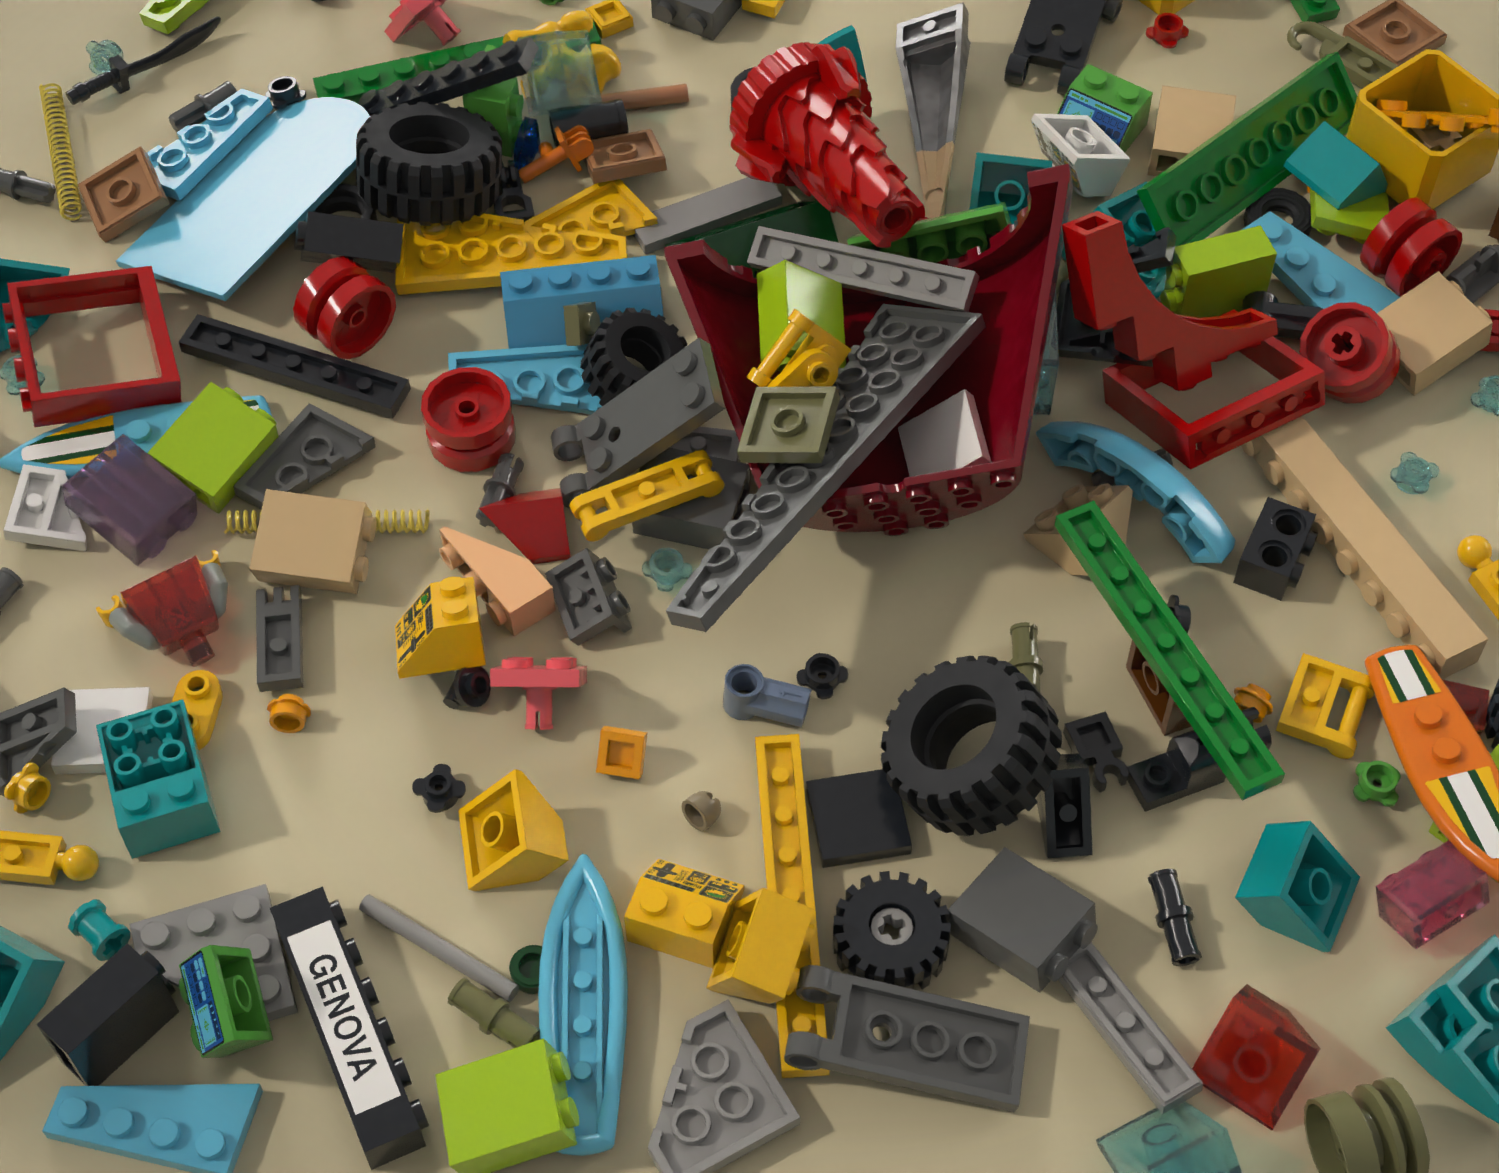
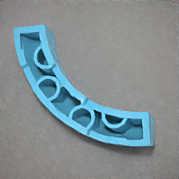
[1036,421,1236,563]

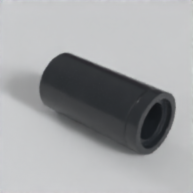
[549,99,629,148]

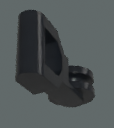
[494,160,535,222]

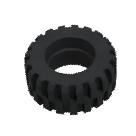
[356,102,502,226]
[881,655,1062,836]

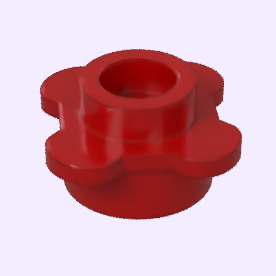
[1146,13,1189,49]

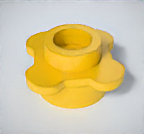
[4,762,51,814]

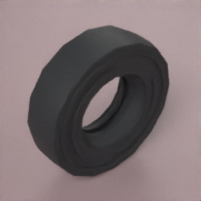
[1244,188,1312,236]

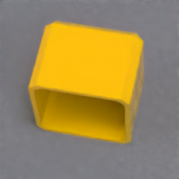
[1346,49,1499,209]

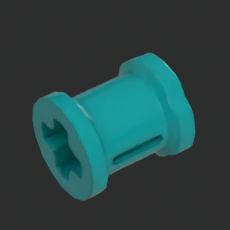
[68,899,131,961]

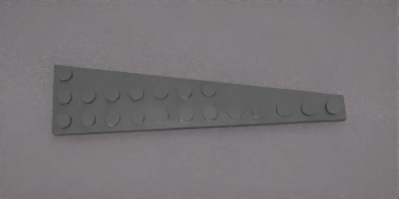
[666,304,986,632]

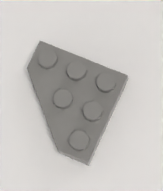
[129,884,298,1021]
[648,999,800,1173]

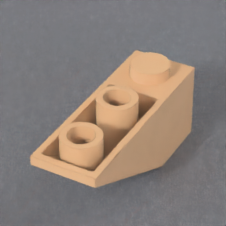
[439,526,556,636]

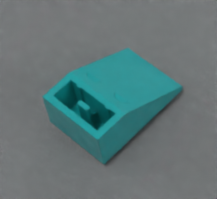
[96,699,221,859]

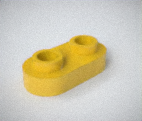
[767,348,838,387]
[172,670,223,750]

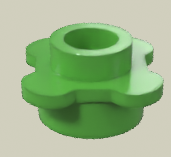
[1353,761,1401,807]

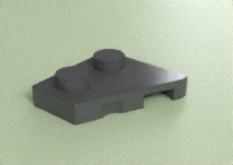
[0,687,77,797]

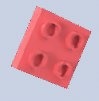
[384,0,461,46]
[490,657,587,730]

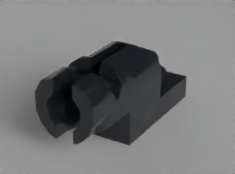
[1127,707,1272,812]

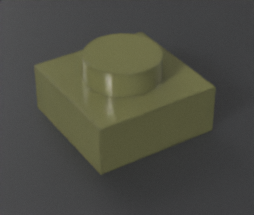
[563,302,601,346]

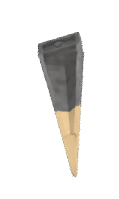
[896,3,971,219]

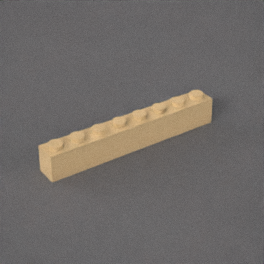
[1241,416,1488,679]

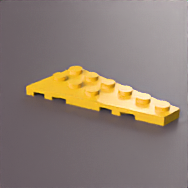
[395,213,628,295]

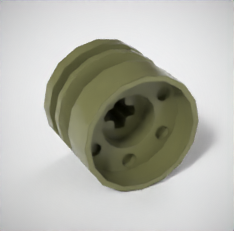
[1304,1077,1430,1173]

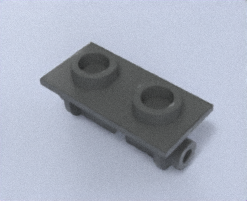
[1445,244,1499,303]

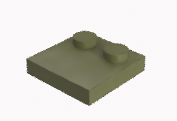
[737,386,840,463]

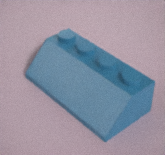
[500,255,664,349]

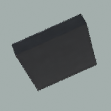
[806,769,912,868]

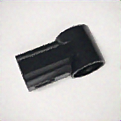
[1243,291,1323,339]

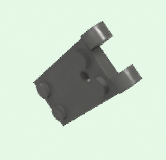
[551,338,725,509]
[784,965,1030,1112]

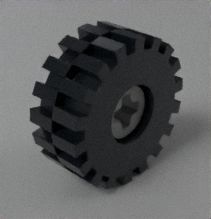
[833,871,951,990]

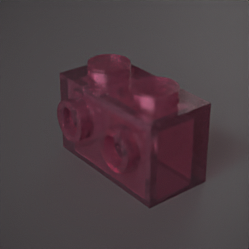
[1375,840,1490,949]

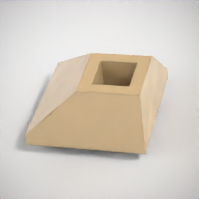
[1023,483,1133,576]

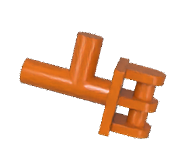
[518,125,594,183]

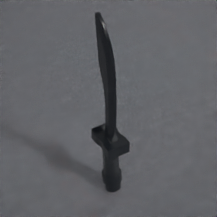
[65,16,221,105]

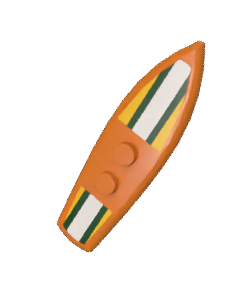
[1365,645,1499,882]

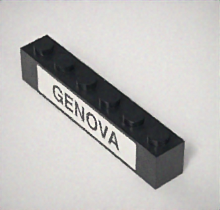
[270,886,429,1170]

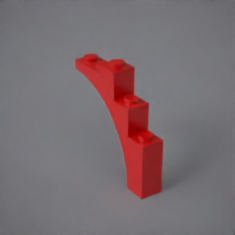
[1062,211,1278,391]

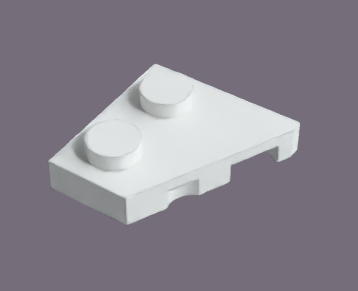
[3,464,87,552]

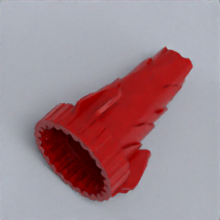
[729,42,925,248]

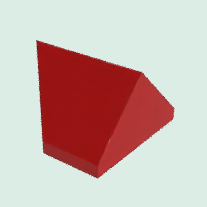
[479,488,571,564]

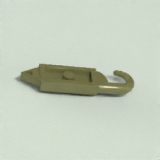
[1287,21,1398,88]

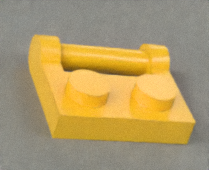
[746,308,852,387]
[1276,653,1374,759]

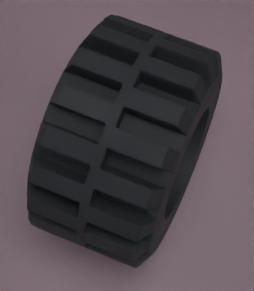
[580,308,687,406]

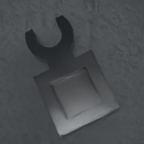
[1063,711,1129,792]

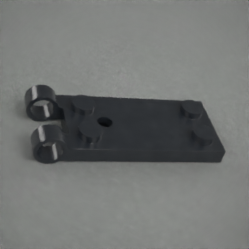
[1004,0,1108,95]

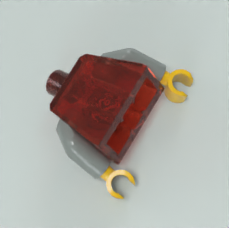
[96,550,228,667]

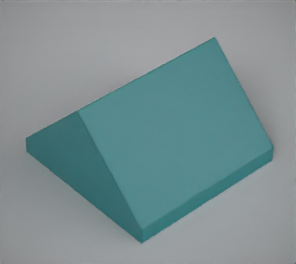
[1283,121,1388,210]

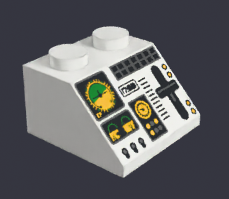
[1031,113,1131,198]

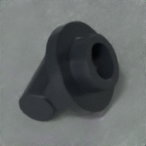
[443,666,491,709]

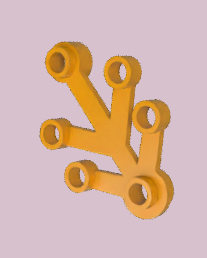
[1376,99,1499,133]

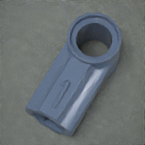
[723,664,812,727]

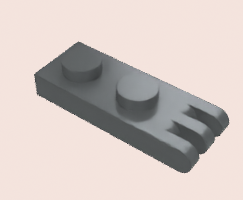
[256,585,303,692]

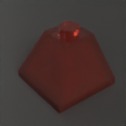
[1192,984,1321,1130]

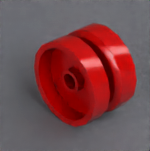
[1360,197,1463,297]
[293,256,396,360]
[1299,302,1401,404]
[421,367,516,472]

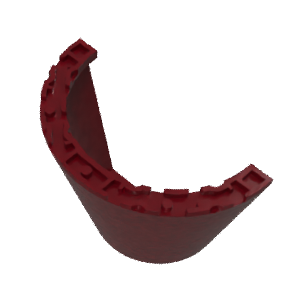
[664,164,1073,536]

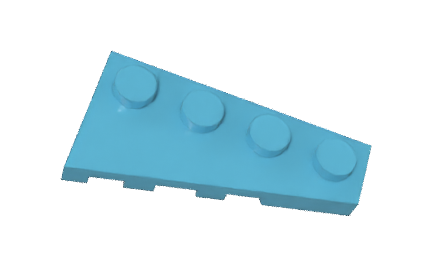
[147,89,273,201]
[1242,211,1400,313]
[448,344,602,415]
[42,1084,263,1173]

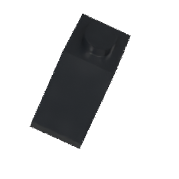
[1036,753,1093,858]

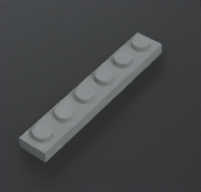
[747,226,979,312]

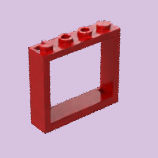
[2,266,182,428]
[1102,309,1325,470]

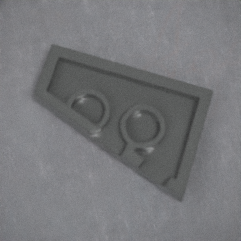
[233,403,376,510]

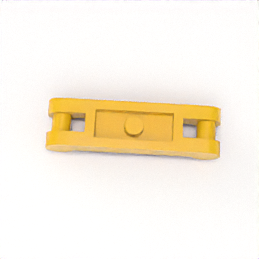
[569,450,725,542]

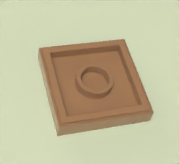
[1343,0,1447,66]
[583,129,667,184]
[78,146,169,243]

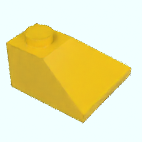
[458,769,569,891]

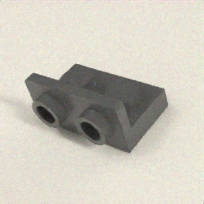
[545,548,632,646]

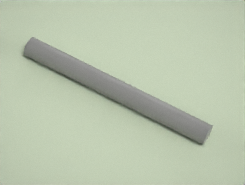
[359,894,519,1002]

